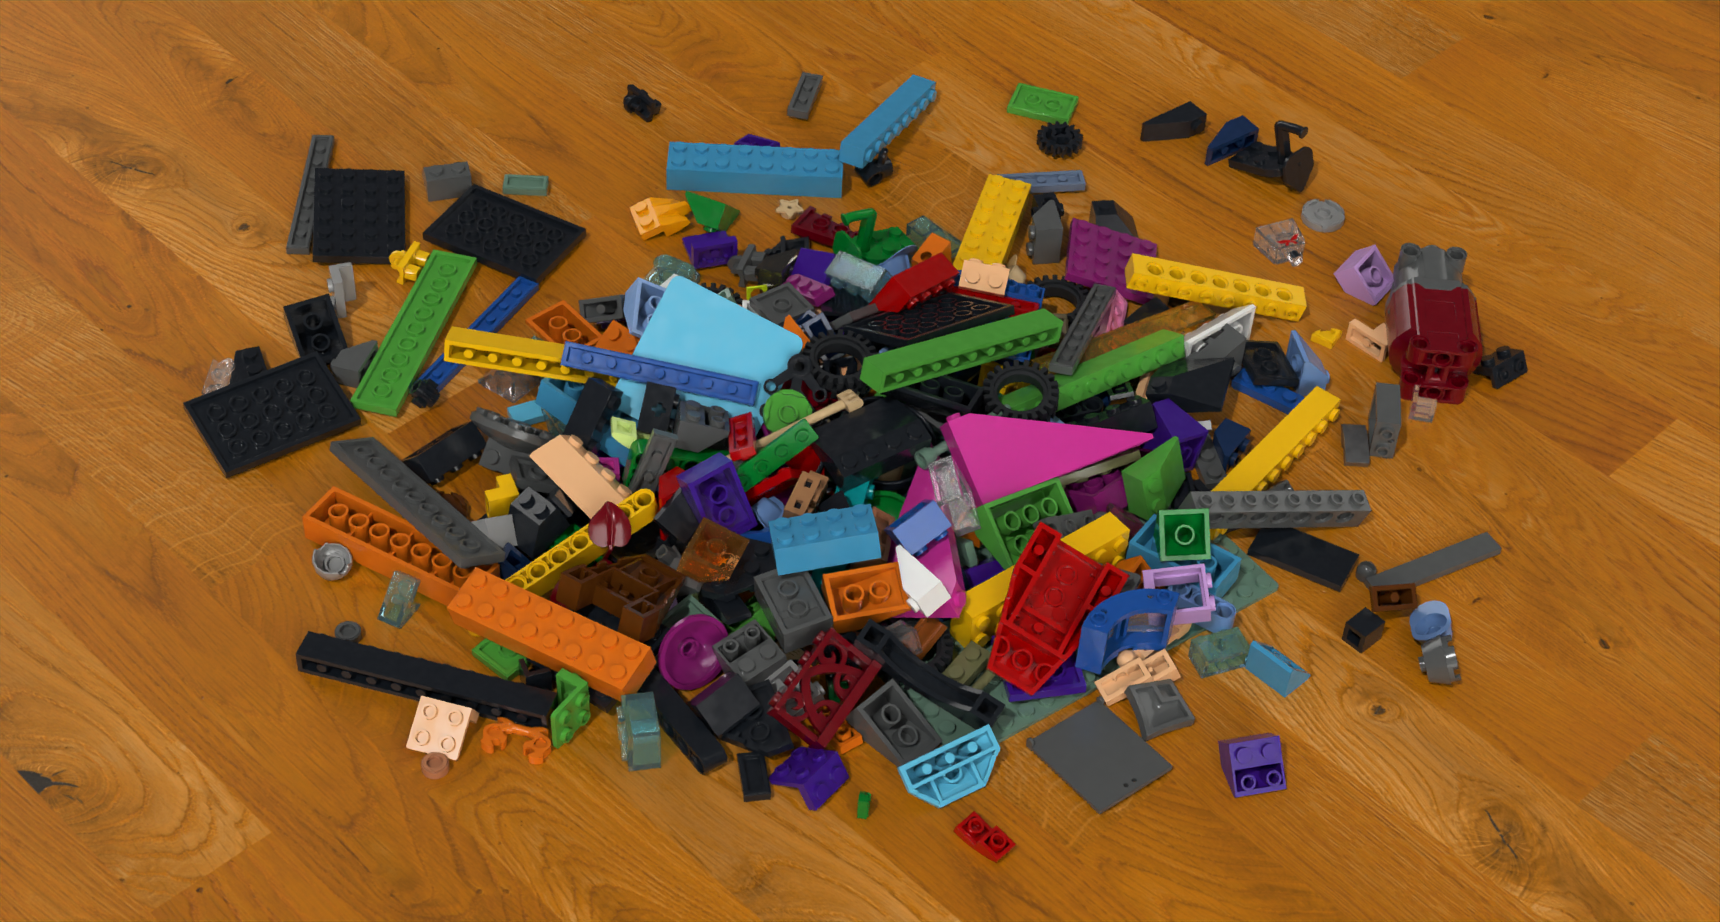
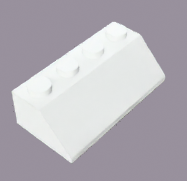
[1178,304,1256,360]

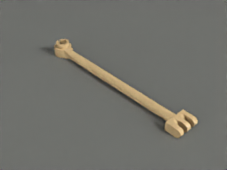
[726,389,864,462]

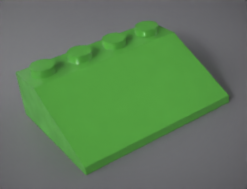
[967,477,1073,570]

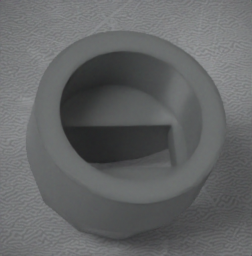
[1355,561,1377,583]

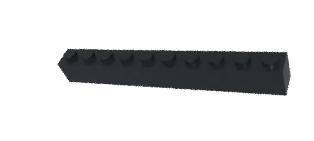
[296,631,558,729]

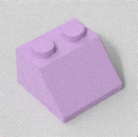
[1334,245,1394,306]

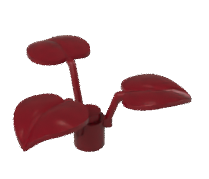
[549,501,632,609]

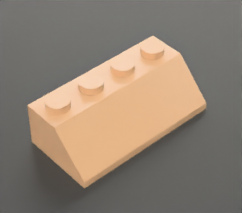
[530,435,632,519]

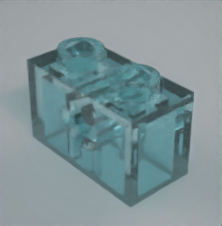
[1188,627,1250,679]

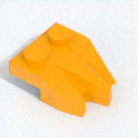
[629,197,692,241]

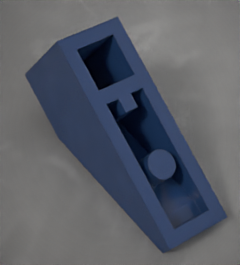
[1205,115,1259,166]

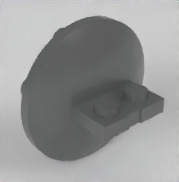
[469,407,557,475]

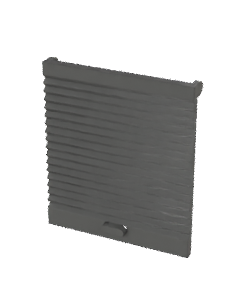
[1026,696,1173,814]

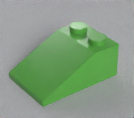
[1121,436,1186,521]

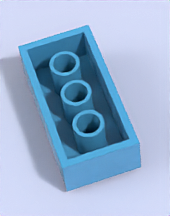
[768,504,881,576]
[1126,514,1242,598]

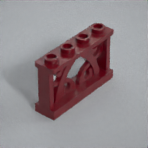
[767,627,882,749]

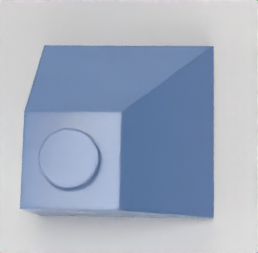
[1286,330,1330,396]

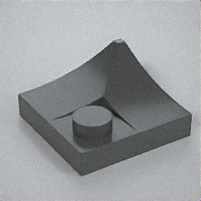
[1124,679,1195,741]

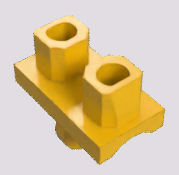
[389,241,430,285]

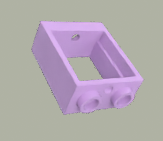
[1142,564,1216,625]

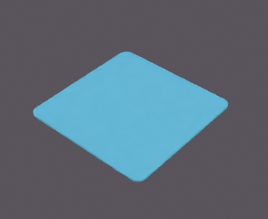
[615,276,803,446]

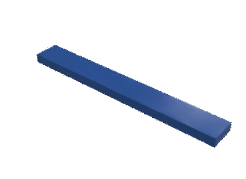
[413,276,539,392]
[560,341,759,406]

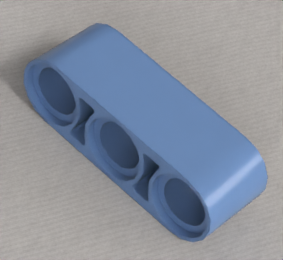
[1167,583,1236,636]

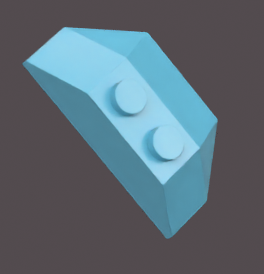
[897,724,1001,808]

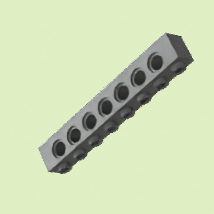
[1178,490,1371,529]

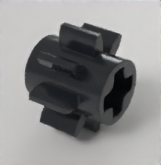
[410,378,440,408]

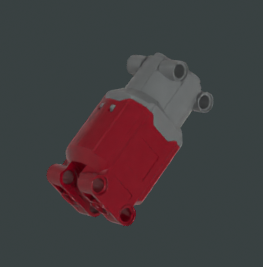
[1385,243,1483,405]

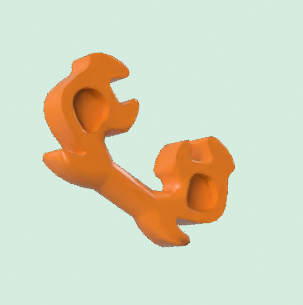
[480,717,552,765]

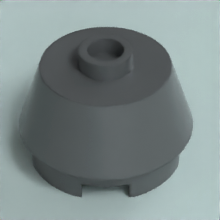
[1418,634,1461,685]

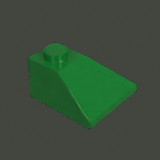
[685,191,740,233]

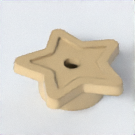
[775,199,804,219]

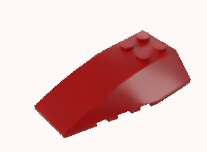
[986,521,1130,696]

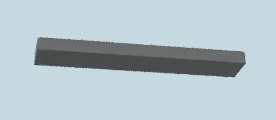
[1364,532,1502,589]

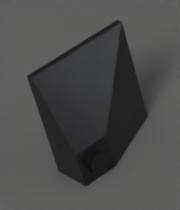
[1146,357,1235,413]

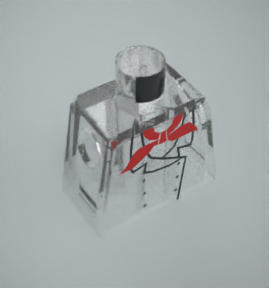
[1253,218,1305,266]

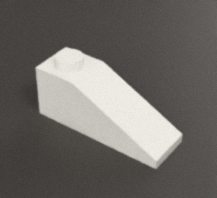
[896,544,951,618]

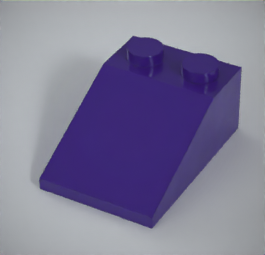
[676,452,758,549]

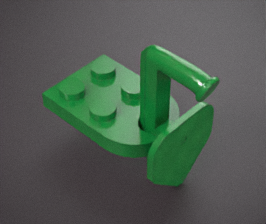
[833,208,919,277]

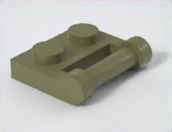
[942,641,996,690]

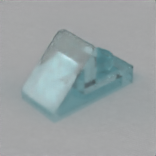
[377,571,421,628]

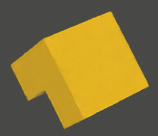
[484,473,519,518]

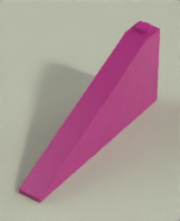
[940,412,1154,509]
[886,443,966,618]

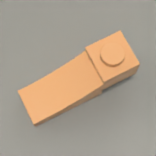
[1094,648,1181,707]

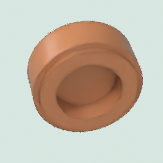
[421,752,449,779]

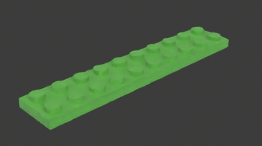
[350,249,477,417]

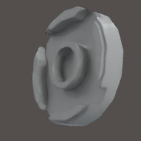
[1301,199,1345,233]

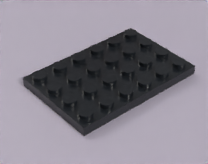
[313,168,405,264]
[423,184,586,283]
[843,292,1015,348]
[183,351,361,479]

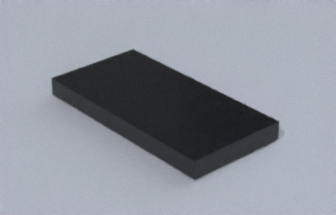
[1247,528,1359,592]

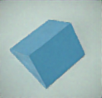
[1245,640,1311,698]

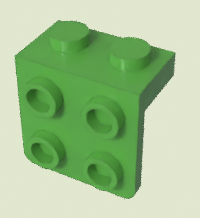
[551,668,591,749]

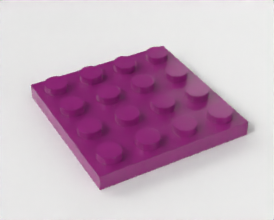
[1064,218,1157,304]

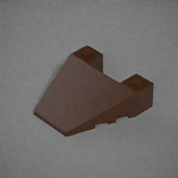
[556,554,686,643]

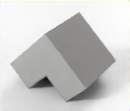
[471,514,517,549]

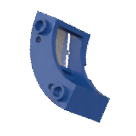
[1075,589,1180,674]

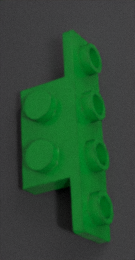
[736,419,818,492]

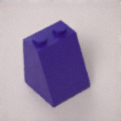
[1140,398,1209,472]

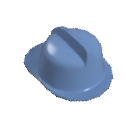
[870,245,918,285]
[751,496,785,527]
[1409,600,1453,645]

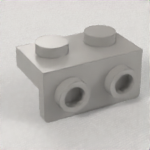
[326,262,356,319]

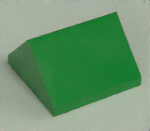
[1153,508,1211,561]

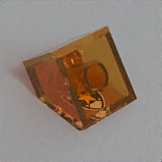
[676,517,750,582]

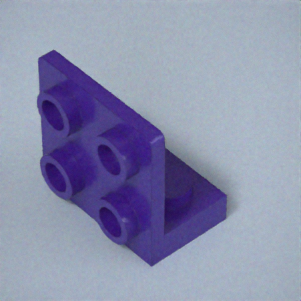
[682,230,738,269]

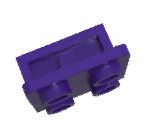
[768,747,849,811]

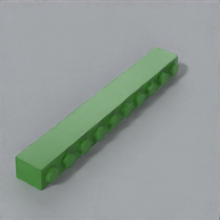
[860,308,1063,394]
[998,329,1185,412]

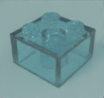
[616,692,661,771]

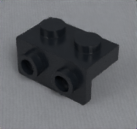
[1473,346,1528,389]

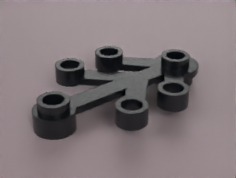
[759,354,827,427]

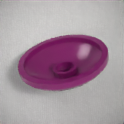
[658,614,728,690]

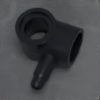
[854,148,893,187]

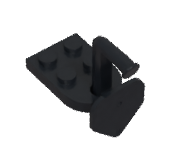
[1228,120,1314,192]

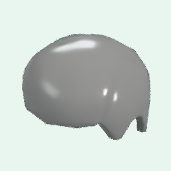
[312,542,352,581]

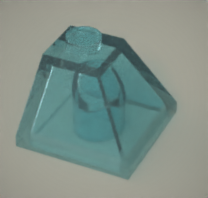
[906,215,962,258]

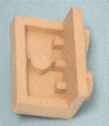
[958,258,1010,298]

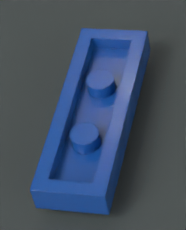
[1231,368,1305,414]

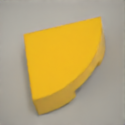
[1311,328,1342,349]

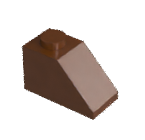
[1369,583,1418,612]

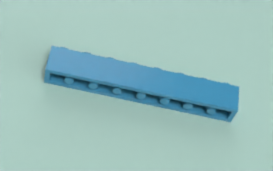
[839,74,937,169]

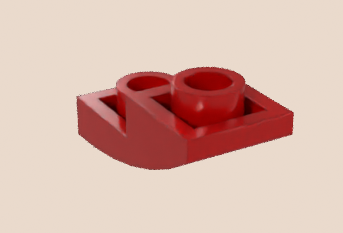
[953,811,1016,863]

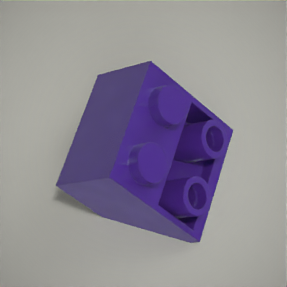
[1218,733,1287,798]

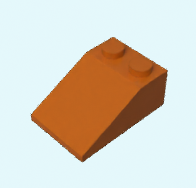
[821,562,911,634]

